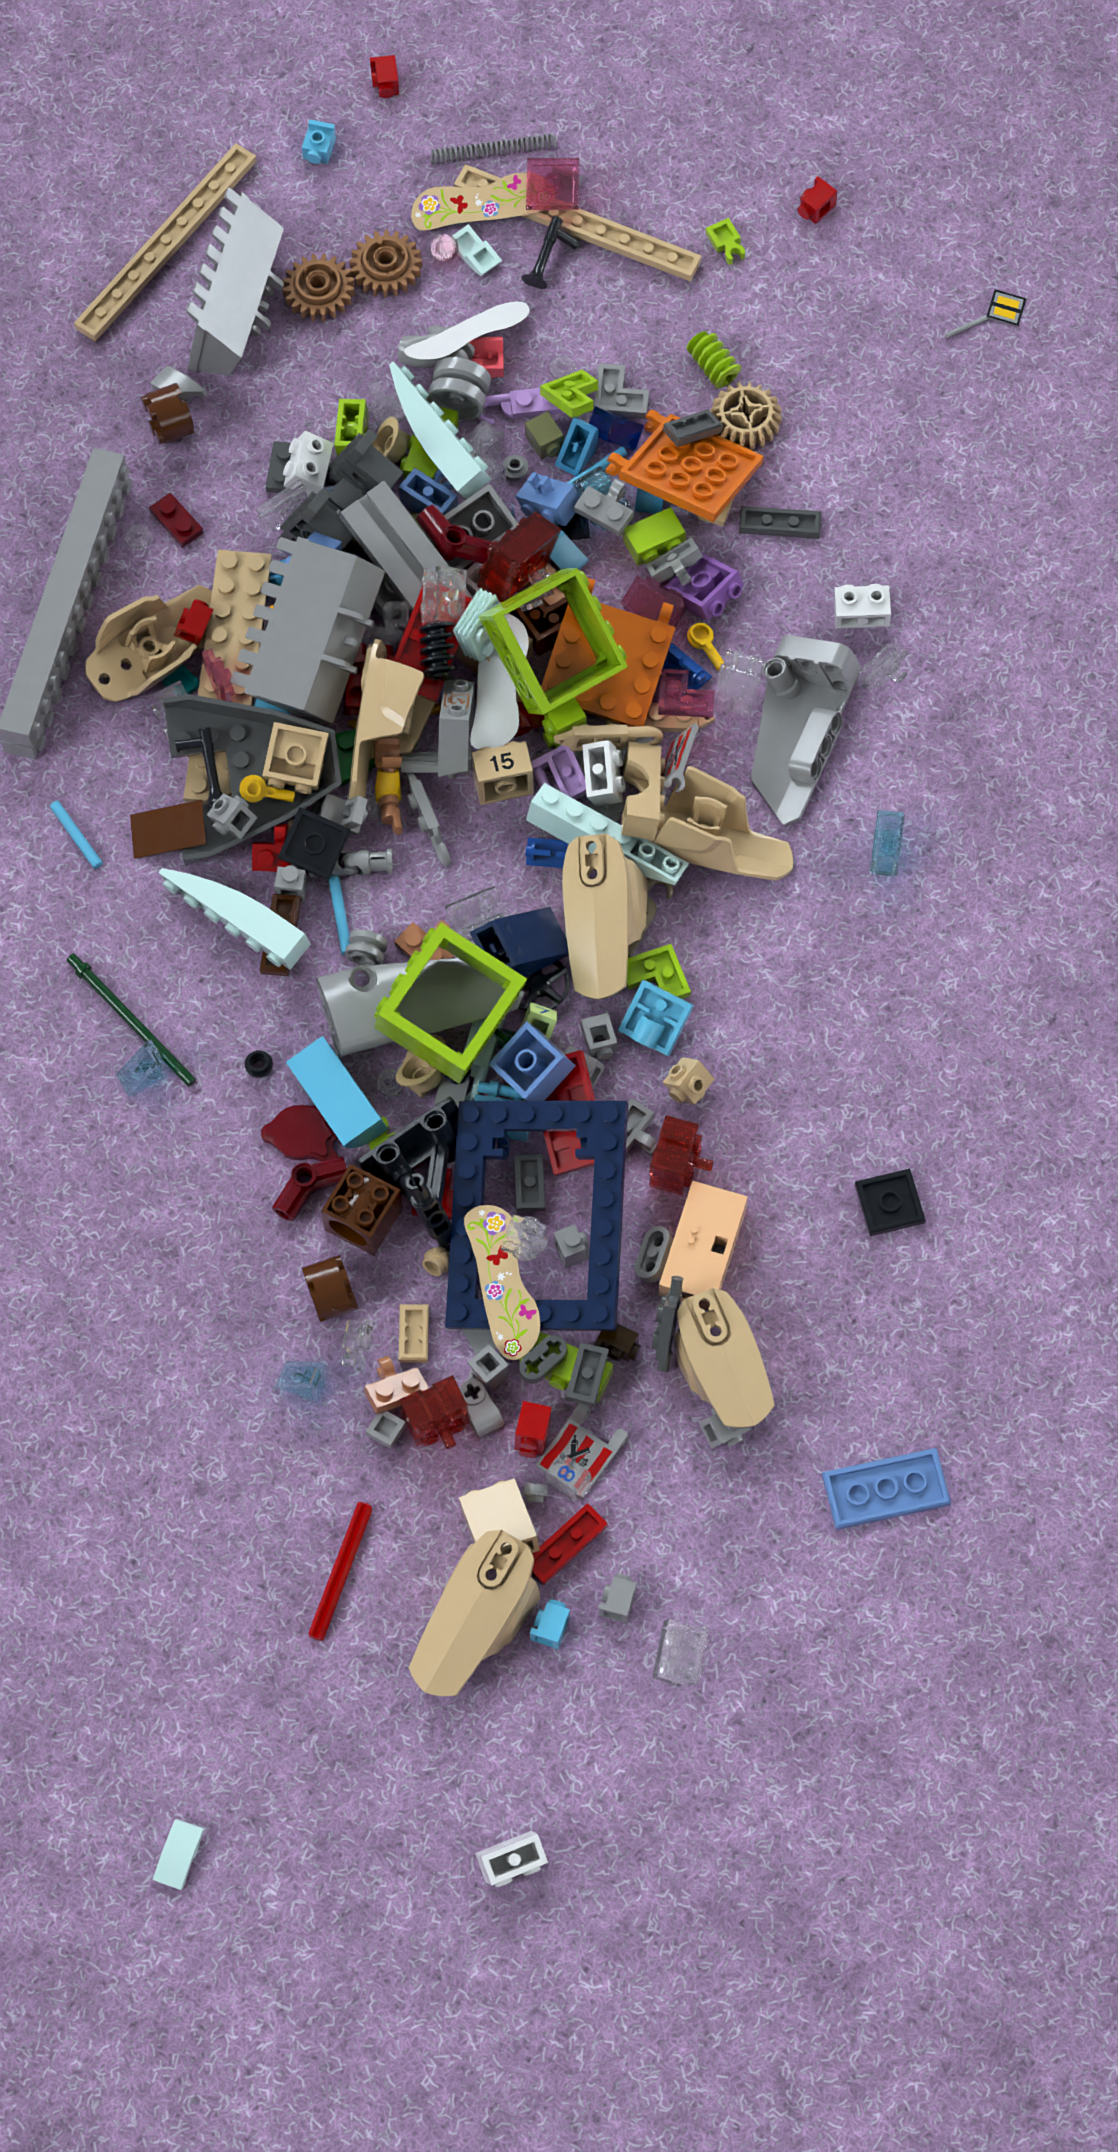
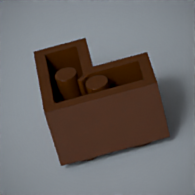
[510,596,568,656]

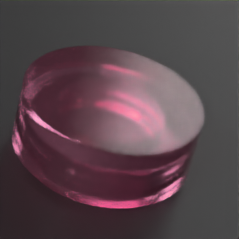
[431,234,459,261]

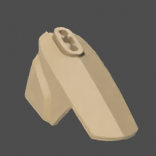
[85,585,212,702]
[348,639,435,799]
[647,766,793,881]
[562,834,648,1000]
[409,1530,540,1697]

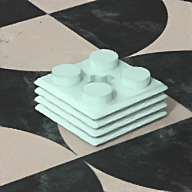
[453,588,509,663]

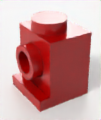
[370,55,399,98]
[797,176,837,224]
[173,599,213,646]

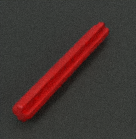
[308,1502,372,1641]

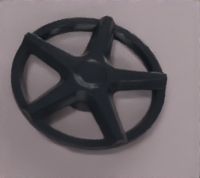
[519,961,570,1011]

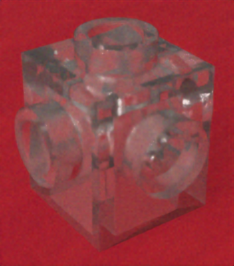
[501,1215,549,1261]

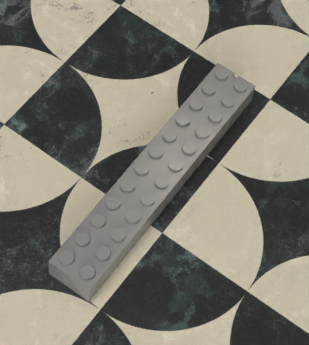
[0,448,132,759]

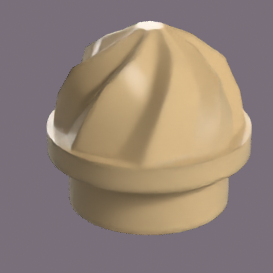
[422,1247,450,1277]

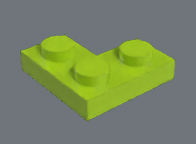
[540,369,599,418]
[627,944,691,999]

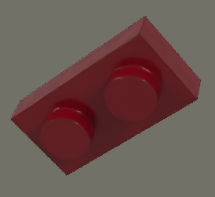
[149,492,204,548]

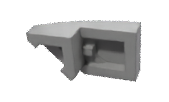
[150,365,208,401]

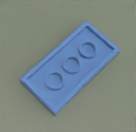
[822,1448,951,1530]

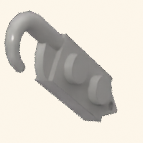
[406,773,451,867]

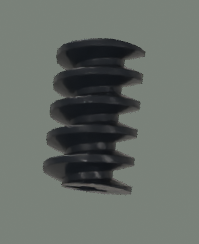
[419,621,456,681]

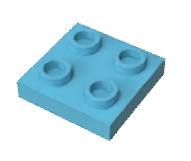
[618,980,694,1056]

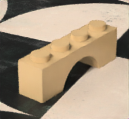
[621,741,665,840]

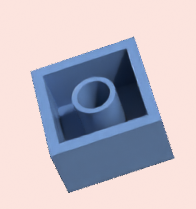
[488,1021,576,1101]

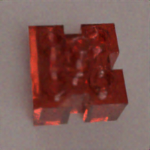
[649,1115,714,1195]
[399,1375,469,1449]

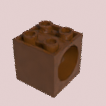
[321,1164,403,1256]

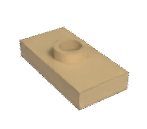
[399,1304,429,1363]

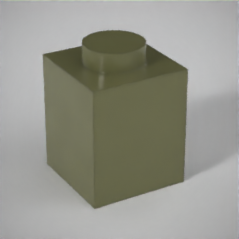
[525,411,564,460]

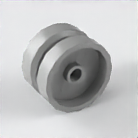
[426,357,491,421]

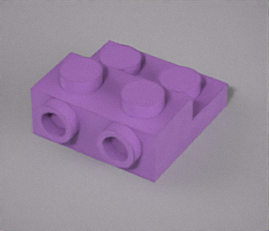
[664,552,744,621]

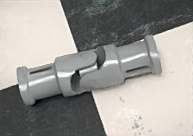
[309,849,393,877]

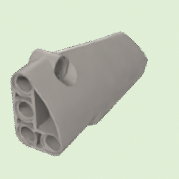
[751,635,861,826]
[316,958,524,1057]

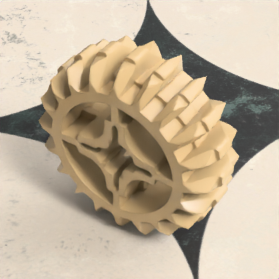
[710,382,782,451]

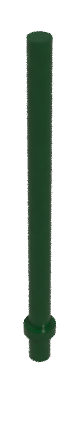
[66,953,197,1087]

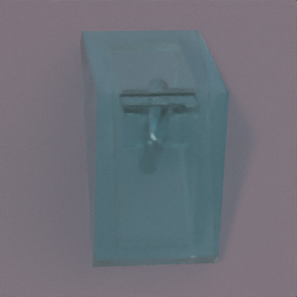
[116,1040,168,1097]
[275,1361,328,1403]

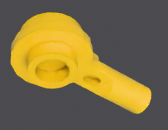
[687,623,727,671]
[240,775,295,802]

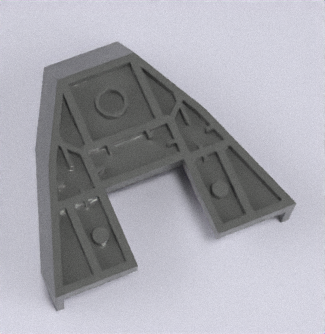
[162,694,342,866]

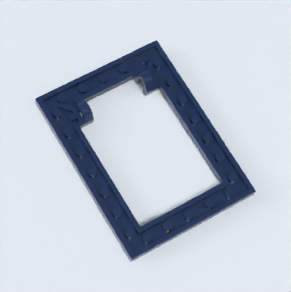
[445,1101,628,1331]

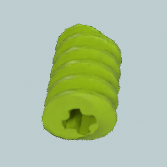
[686,331,742,389]

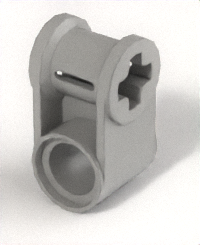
[459,1379,505,1439]

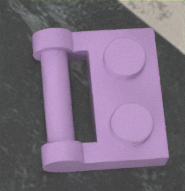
[531,745,586,800]

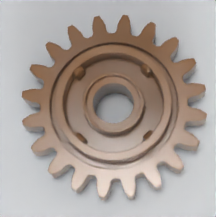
[350,229,422,298]
[282,253,355,322]

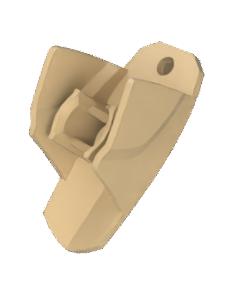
[675,1288,774,1428]

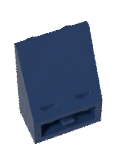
[469,907,569,977]

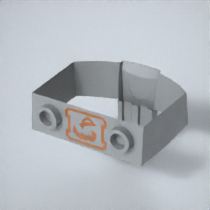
[401,679,474,779]

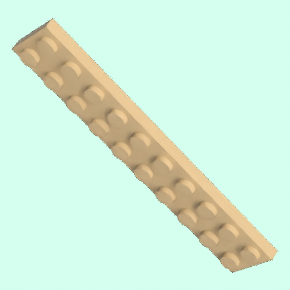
[183,550,272,804]

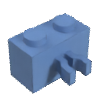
[399,468,459,515]
[515,472,580,526]

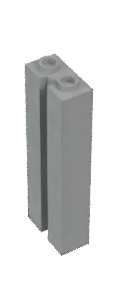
[339,481,473,613]

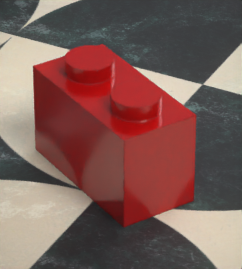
[514,1401,552,1458]

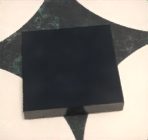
[277,807,351,881]
[854,1168,926,1236]

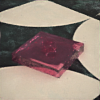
[526,158,580,210]

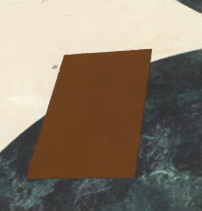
[130,800,206,859]

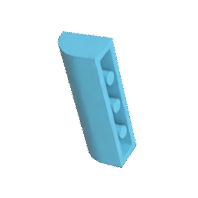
[286,1036,388,1148]

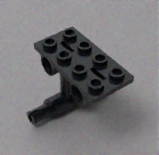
[357,1096,458,1252]

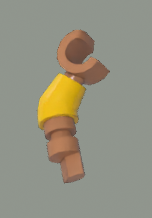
[374,738,403,835]

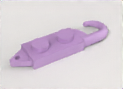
[477,388,564,424]

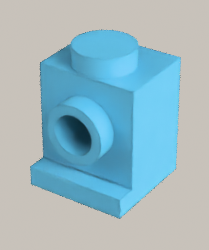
[302,119,336,164]
[530,1599,570,1649]

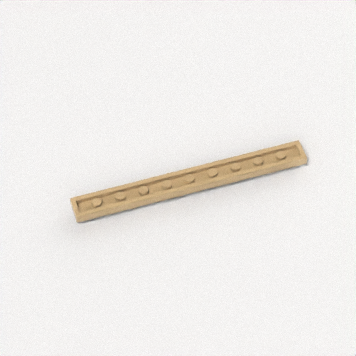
[74,143,257,342]
[454,164,701,282]

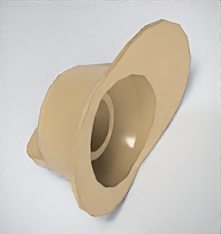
[371,417,411,464]
[396,1035,446,1098]

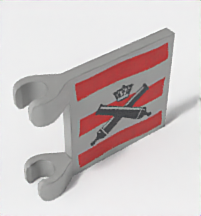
[660,723,699,803]
[535,1403,629,1499]

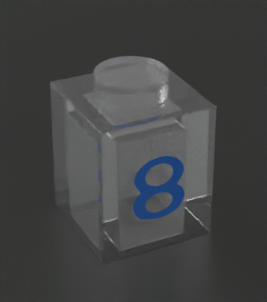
[544,1452,592,1502]

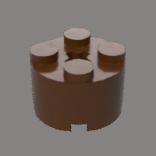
[140,383,195,444]
[302,1255,358,1322]

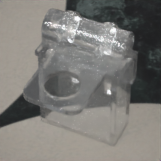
[711,650,764,718]

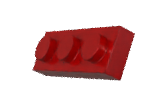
[531,1503,608,1586]

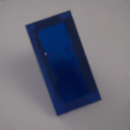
[589,406,645,450]

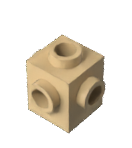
[662,1057,715,1104]

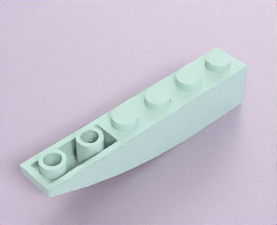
[389,361,491,500]
[526,783,689,885]
[158,868,311,970]

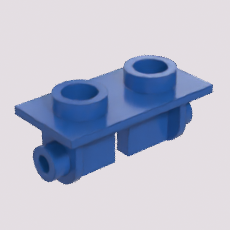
[662,643,712,695]
[525,837,569,868]

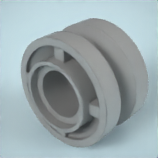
[345,930,388,966]

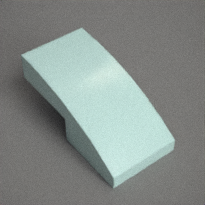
[447,224,502,276]
[153,1819,205,1890]

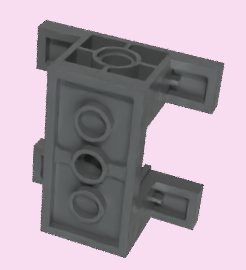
[278,429,403,549]

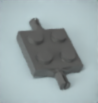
[652,1276,684,1372]

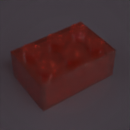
[477,511,561,603]

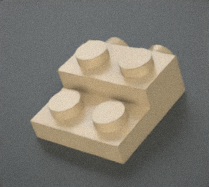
[262,722,329,794]

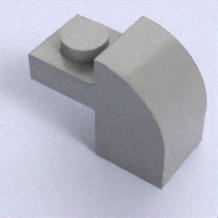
[311,793,368,835]

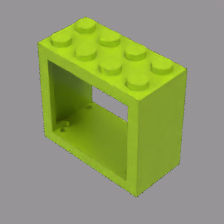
[478,568,628,715]
[373,923,527,1084]

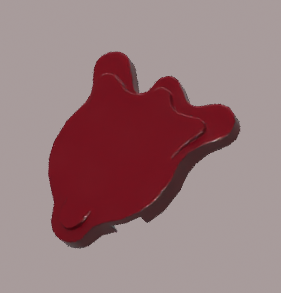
[261,1105,338,1162]

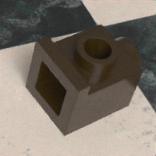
[595,1323,641,1362]

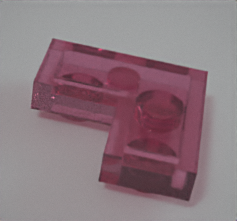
[202,649,235,702]
[658,669,715,718]

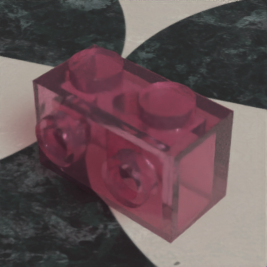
[621,575,688,627]

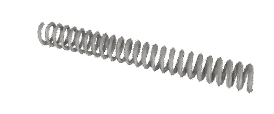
[430,133,556,164]

